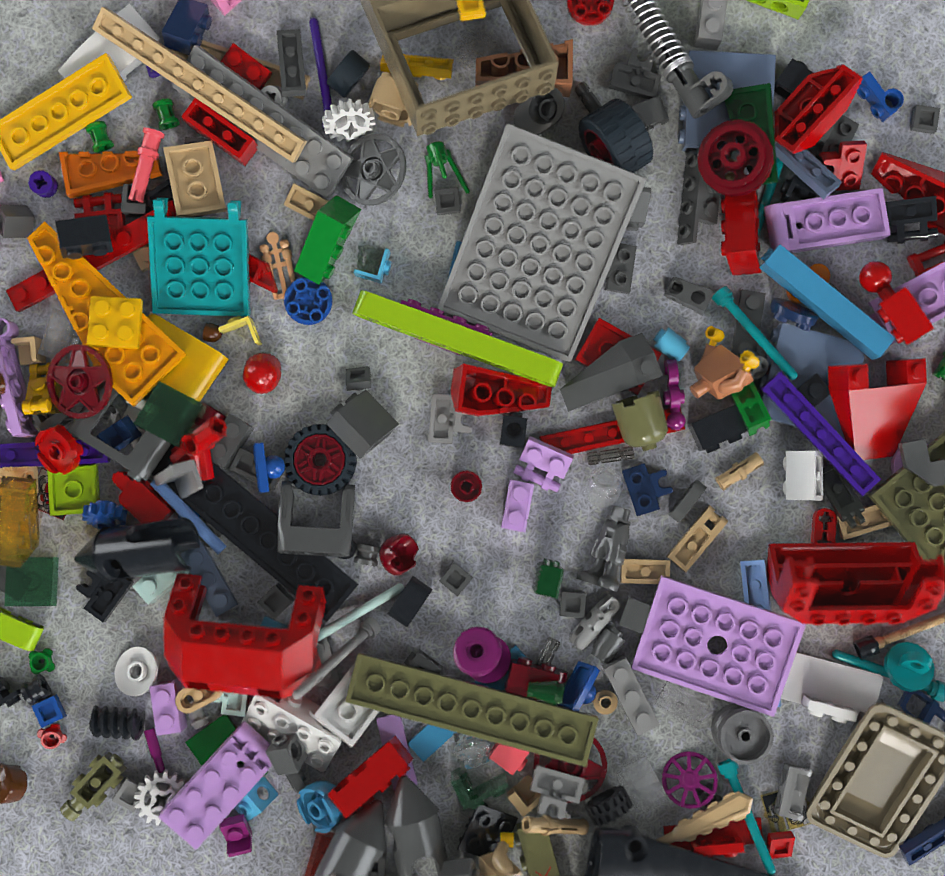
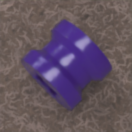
[28,170,58,198]

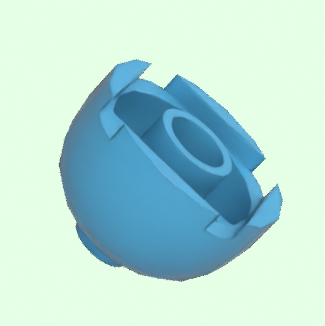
[297,780,344,834]

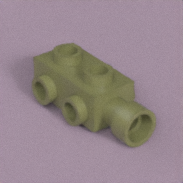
[60,752,127,821]

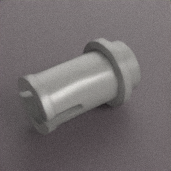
[188,699,209,730]

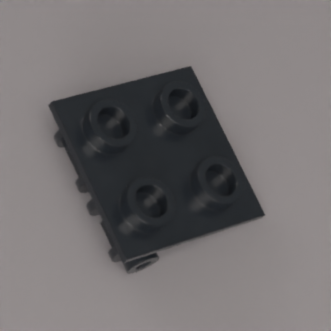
[457,800,518,856]

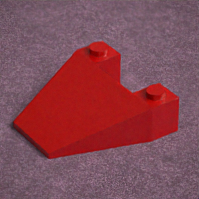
[828,358,927,460]

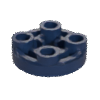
[770,298,819,331]

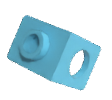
[353,248,392,284]
[234,777,278,822]

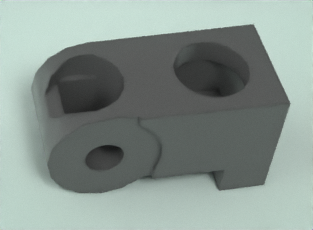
[664,277,714,316]

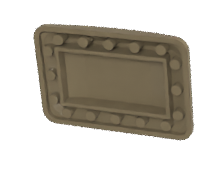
[806,703,945,858]

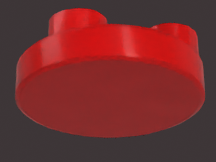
[566,0,614,26]

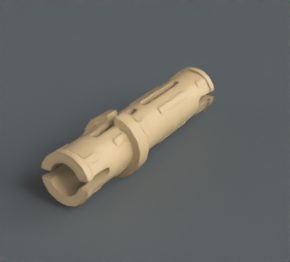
[521,815,589,836]

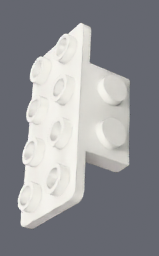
[781,652,883,724]
[241,695,342,772]

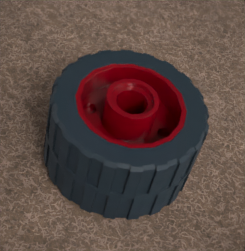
[578,98,654,173]

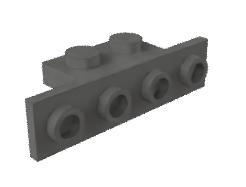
[677,148,720,245]

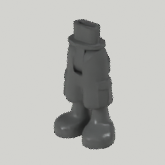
[576,506,631,592]

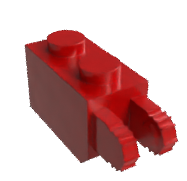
[111,471,175,523]

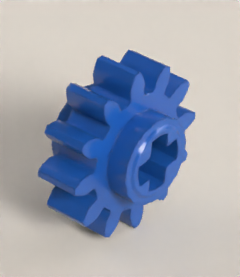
[82,500,128,529]

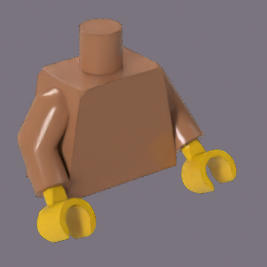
[690,326,759,399]

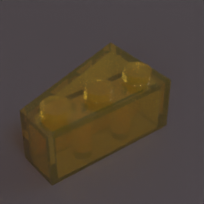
[0,476,40,568]

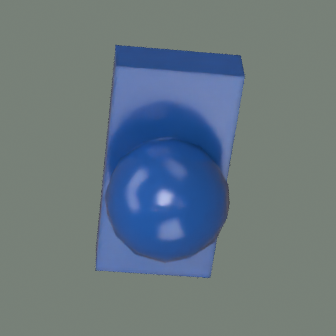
[253,443,285,493]
[556,661,600,711]

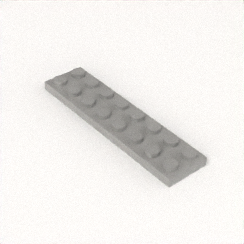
[172,45,354,199]

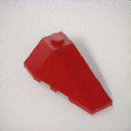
[871,152,945,235]

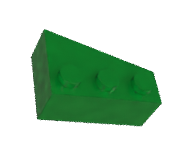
[294,195,362,285]

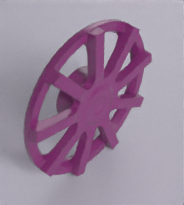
[662,751,718,809]

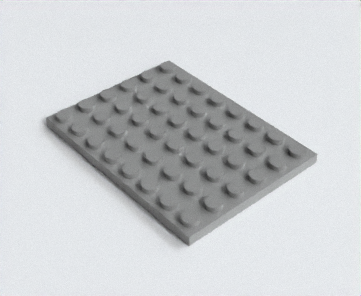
[437,123,646,362]

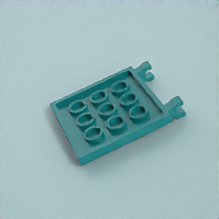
[147,197,250,317]

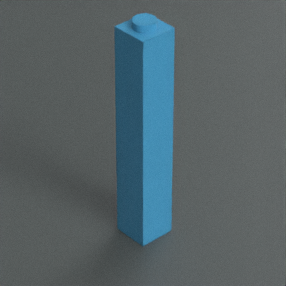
[759,244,896,360]

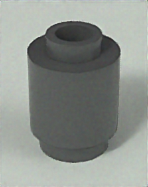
[591,626,625,664]

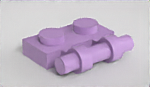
[513,436,574,492]

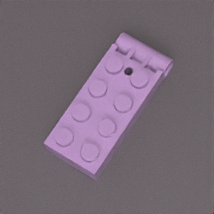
[764,188,891,253]
[158,721,272,850]

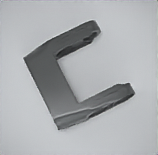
[278,481,355,557]

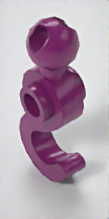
[663,359,686,430]

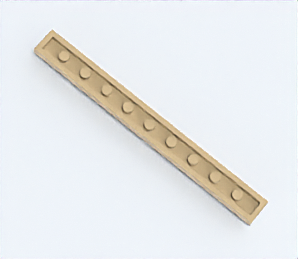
[92,7,307,163]

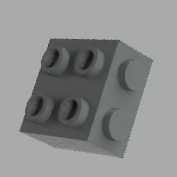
[327,389,399,459]

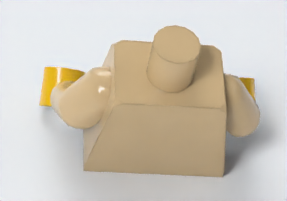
[479,832,522,876]

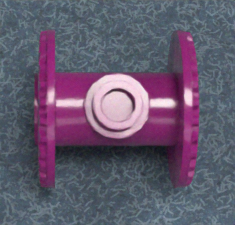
[453,627,511,684]

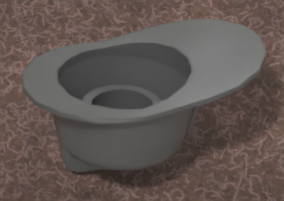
[513,87,565,135]

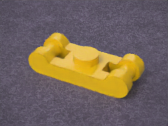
[22,362,56,415]

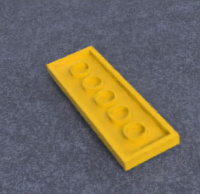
[0,53,133,171]

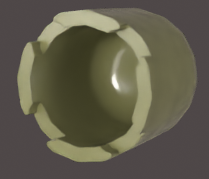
[611,390,668,451]

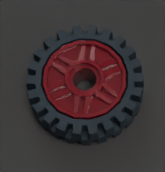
[284,424,357,496]

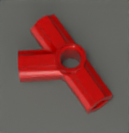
[169,416,228,481]

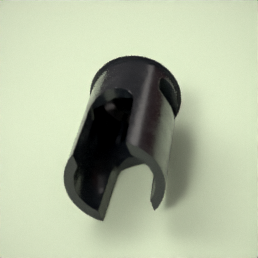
[74,517,200,582]

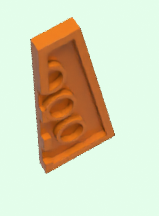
[59,151,163,199]

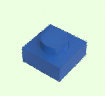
[32,694,67,728]

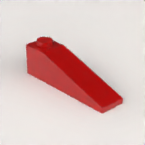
[450,363,552,416]

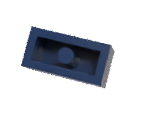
[162,0,212,55]

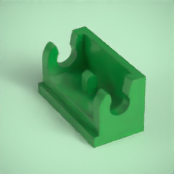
[730,382,772,436]

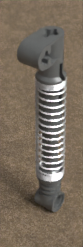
[619,0,733,119]

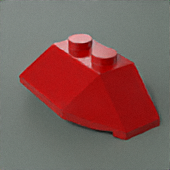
[775,64,863,154]

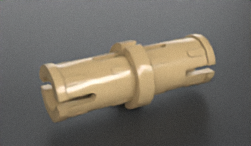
[715,452,764,491]

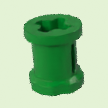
[152,98,180,130]
[85,121,114,153]

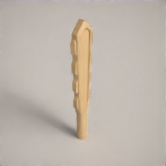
[656,791,753,844]

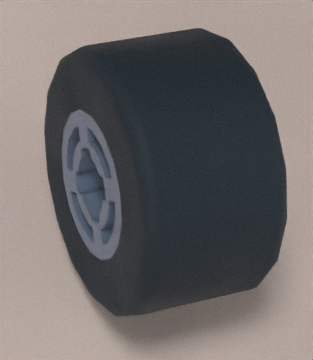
[327,50,370,98]

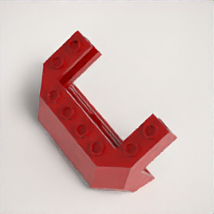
[767,542,945,626]
[163,573,326,699]

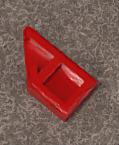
[249,254,278,293]

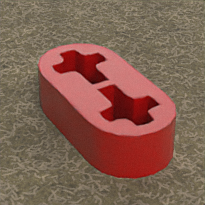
[811,508,837,543]

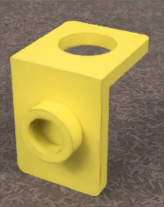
[218,316,262,345]

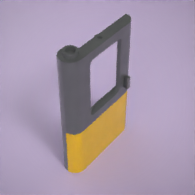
[67,312,229,482]

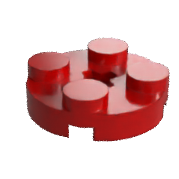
[35,424,84,475]

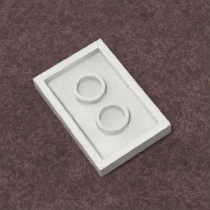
[313,661,379,747]

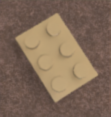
[163,140,226,217]

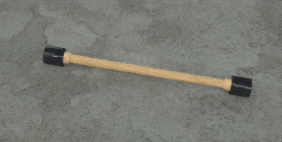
[853,612,945,660]

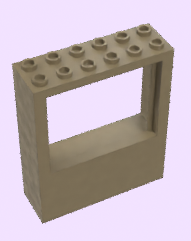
[360,0,558,136]

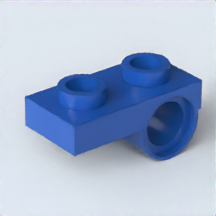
[857,72,904,122]

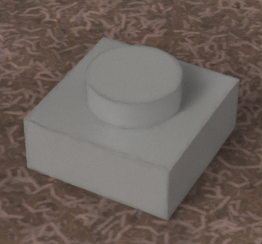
[112,776,140,812]

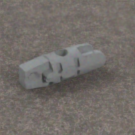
[569,594,621,650]

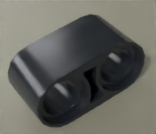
[387,576,433,627]

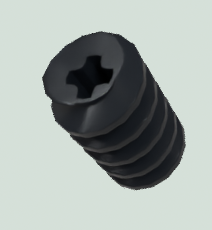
[89,705,145,741]

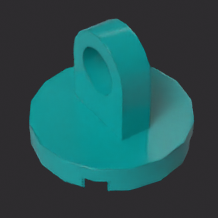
[884,642,935,692]

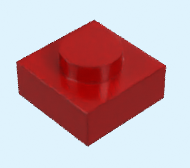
[766,831,795,859]

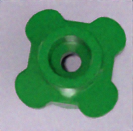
[29,648,55,675]

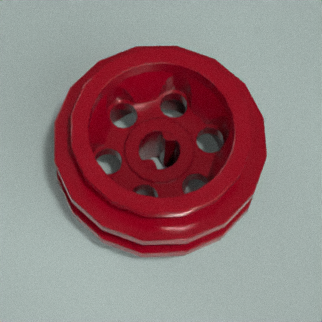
[697,119,774,197]

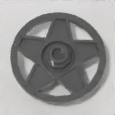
[341,134,407,206]

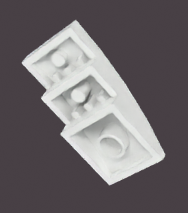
[58,4,162,81]

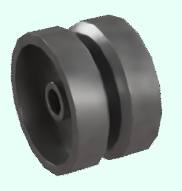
[711,703,774,765]

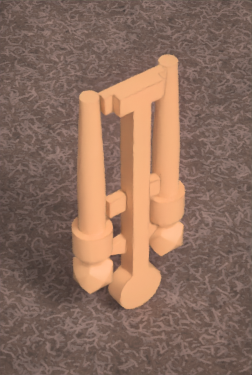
[259,232,296,300]

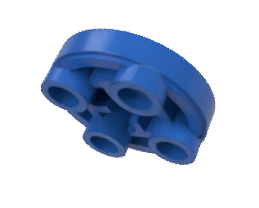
[284,277,332,325]

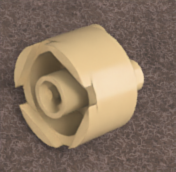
[368,72,422,127]

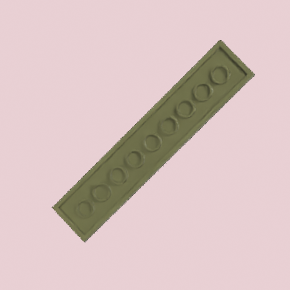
[345,652,599,767]

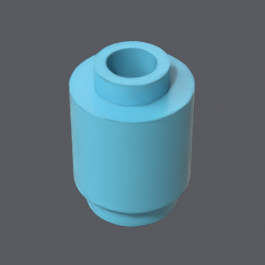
[653,327,690,362]

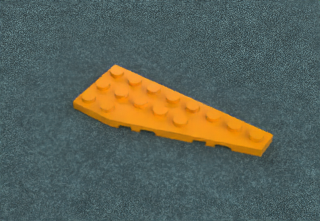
[27,221,186,407]

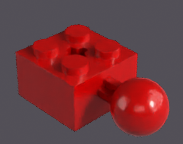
[859,261,935,345]

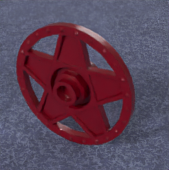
[47,344,113,419]
[533,737,607,803]

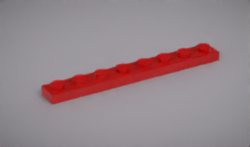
[6,200,177,312]

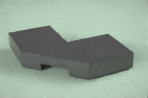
[898,439,945,487]

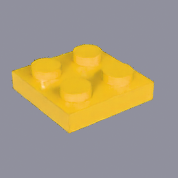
[87,296,143,349]

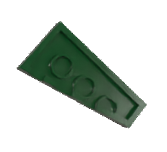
[724,83,778,185]

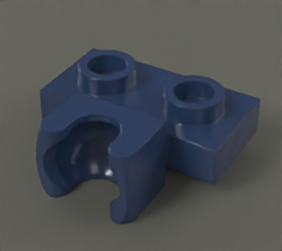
[622,463,674,517]

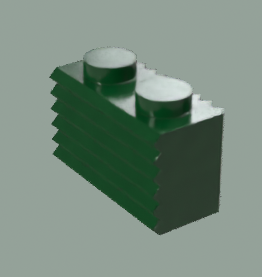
[532,558,564,599]

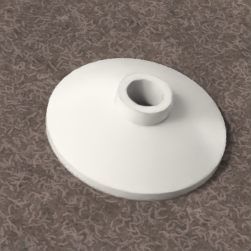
[115,647,158,696]

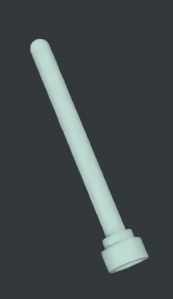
[317,583,405,645]

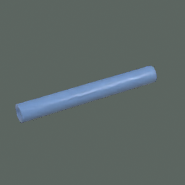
[150,480,227,555]

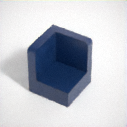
[96,415,142,451]

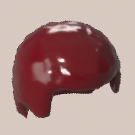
[379,533,419,576]

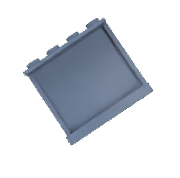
[678,50,776,151]
[757,323,865,439]

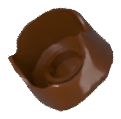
[0,763,28,804]

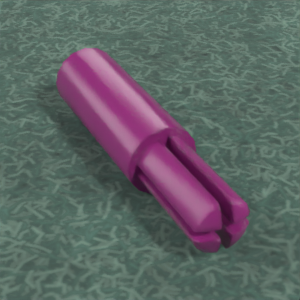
[143,727,165,773]

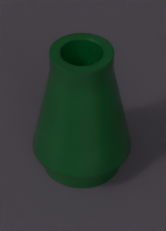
[527,680,564,706]

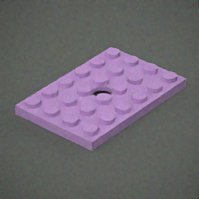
[631,575,806,717]

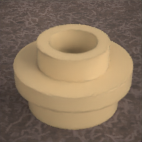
[593,690,618,715]

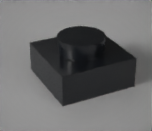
[797,373,830,407]

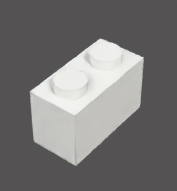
[783,451,823,500]

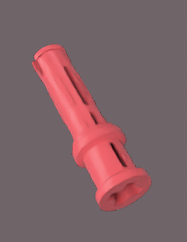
[128,127,165,204]

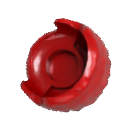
[242,352,281,394]

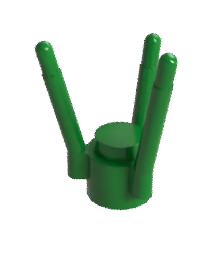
[424,141,470,198]

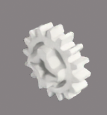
[322,99,376,142]
[134,769,185,826]

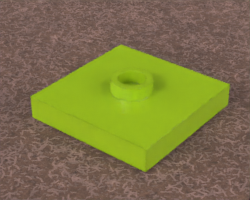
[47,464,100,516]

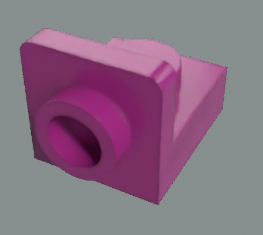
[219,814,252,857]

